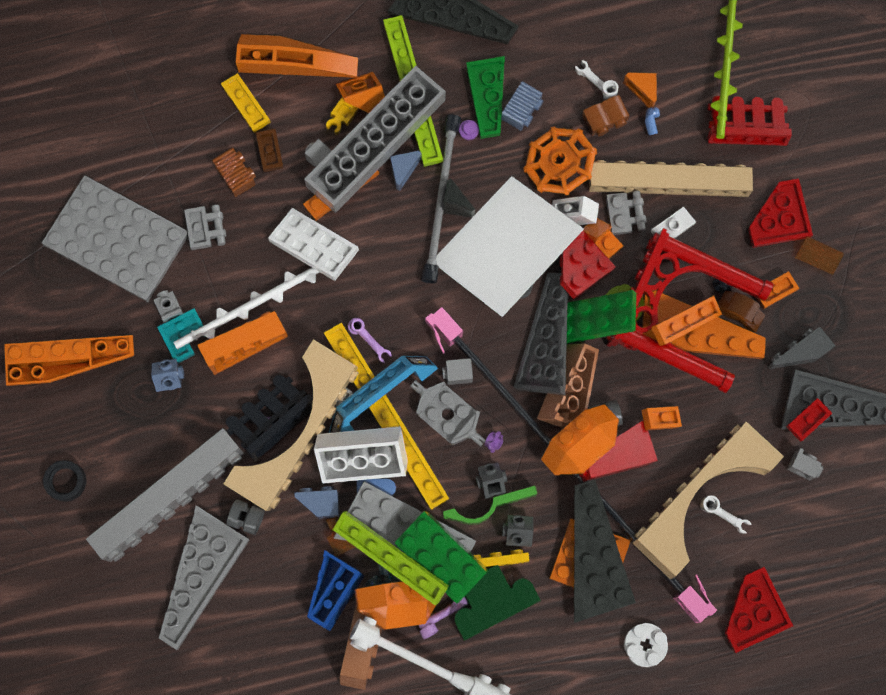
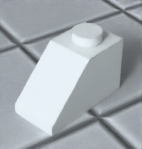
[552,196,599,225]

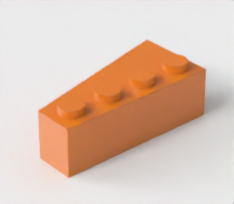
[197,311,288,375]

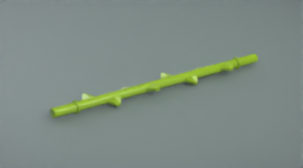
[711,0,743,139]

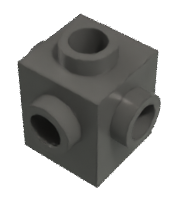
[476,462,507,499]
[502,515,534,547]

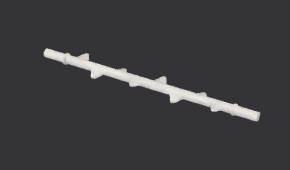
[173,267,319,349]

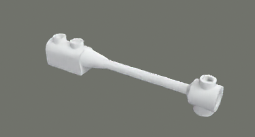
[350,616,511,695]

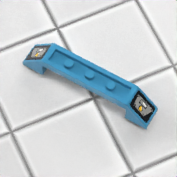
[329,356,438,433]

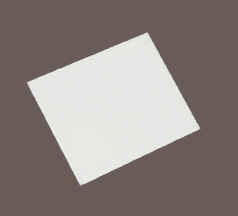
[436,176,584,317]

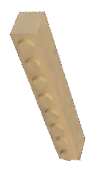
[589,160,753,197]

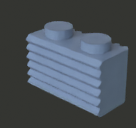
[501,81,543,131]

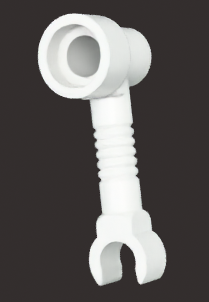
[575,60,618,100]
[699,496,751,534]

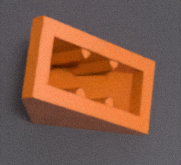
[623,73,657,108]

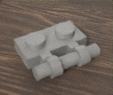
[606,191,647,235]
[184,205,226,250]

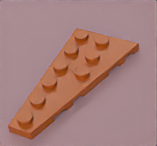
[642,291,766,359]

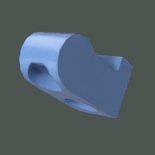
[357,479,396,496]

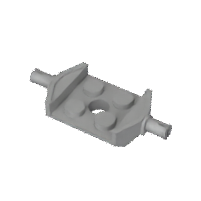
[410,380,486,447]

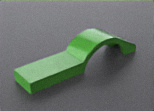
[443,486,537,525]

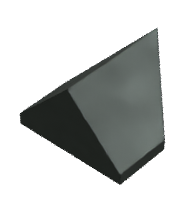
[443,178,475,217]

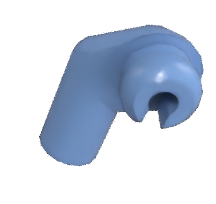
[645,107,660,135]

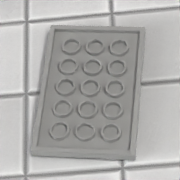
[42,175,188,302]

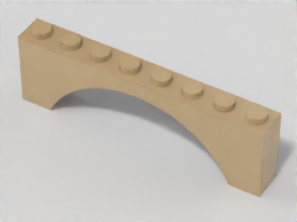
[224,339,359,511]
[633,422,784,579]

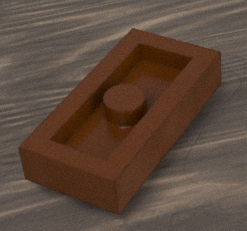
[256,129,284,172]

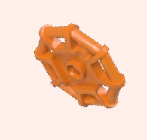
[523,126,597,196]

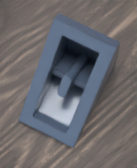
[390,151,422,191]

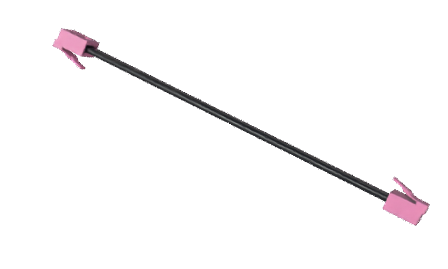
[425,307,717,623]

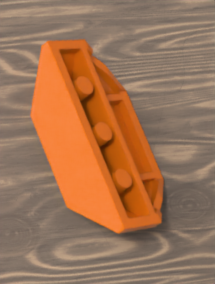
[541,404,619,475]
[355,582,436,630]

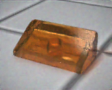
[796,237,844,275]

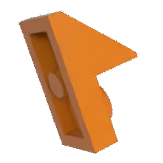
[583,218,623,259]

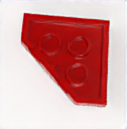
[748,178,813,248]
[560,231,616,299]
[725,567,793,653]

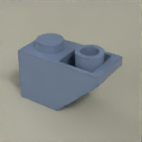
[295,487,340,519]

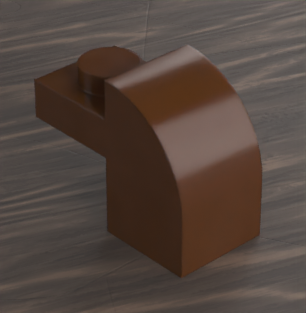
[718,291,766,332]

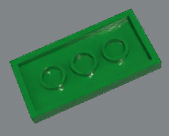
[566,290,636,344]

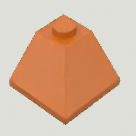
[336,72,385,113]

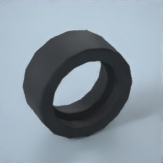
[43,460,87,502]

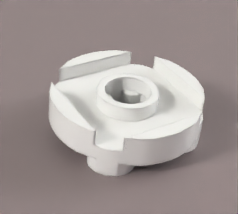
[624,623,668,667]

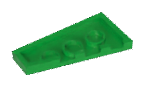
[466,56,505,139]

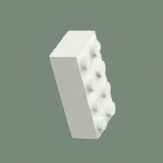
[314,426,408,483]

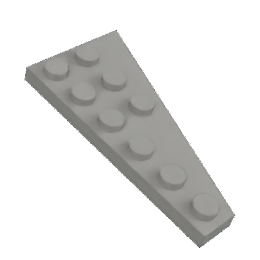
[159,506,250,650]

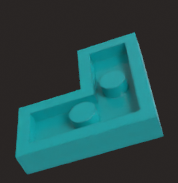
[157,308,204,364]

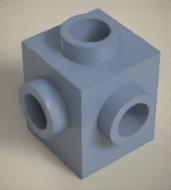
[151,359,185,392]

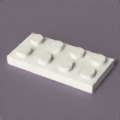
[268,208,359,281]

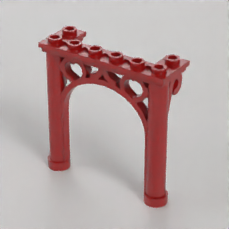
[606,228,774,393]

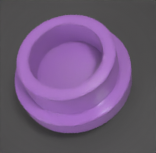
[459,120,479,140]

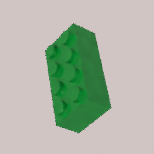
[395,511,489,604]

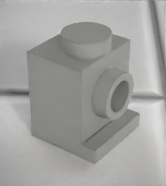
[154,290,184,323]
[787,448,823,481]

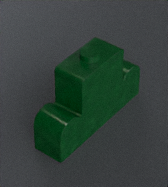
[454,565,541,641]

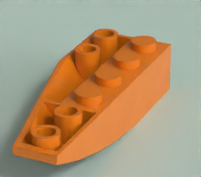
[236,34,358,78]
[5,335,134,386]

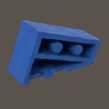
[307,550,364,631]

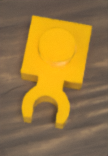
[326,98,359,135]

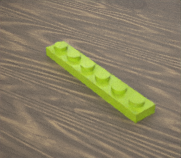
[333,511,449,605]

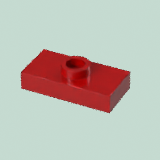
[786,398,832,442]

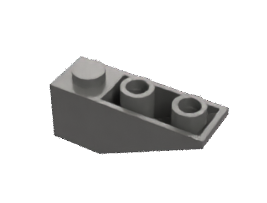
[768,327,835,369]

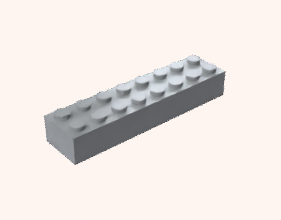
[304,66,446,213]
[86,428,244,562]

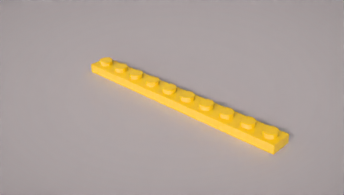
[324,323,449,510]

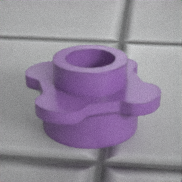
[485,431,503,453]

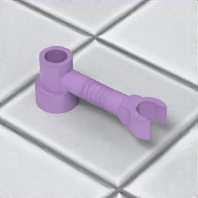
[347,318,392,363]
[419,597,469,639]

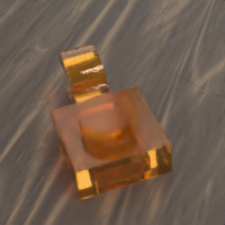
[327,517,355,557]

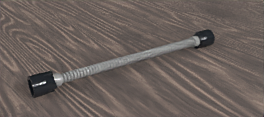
[421,114,461,284]

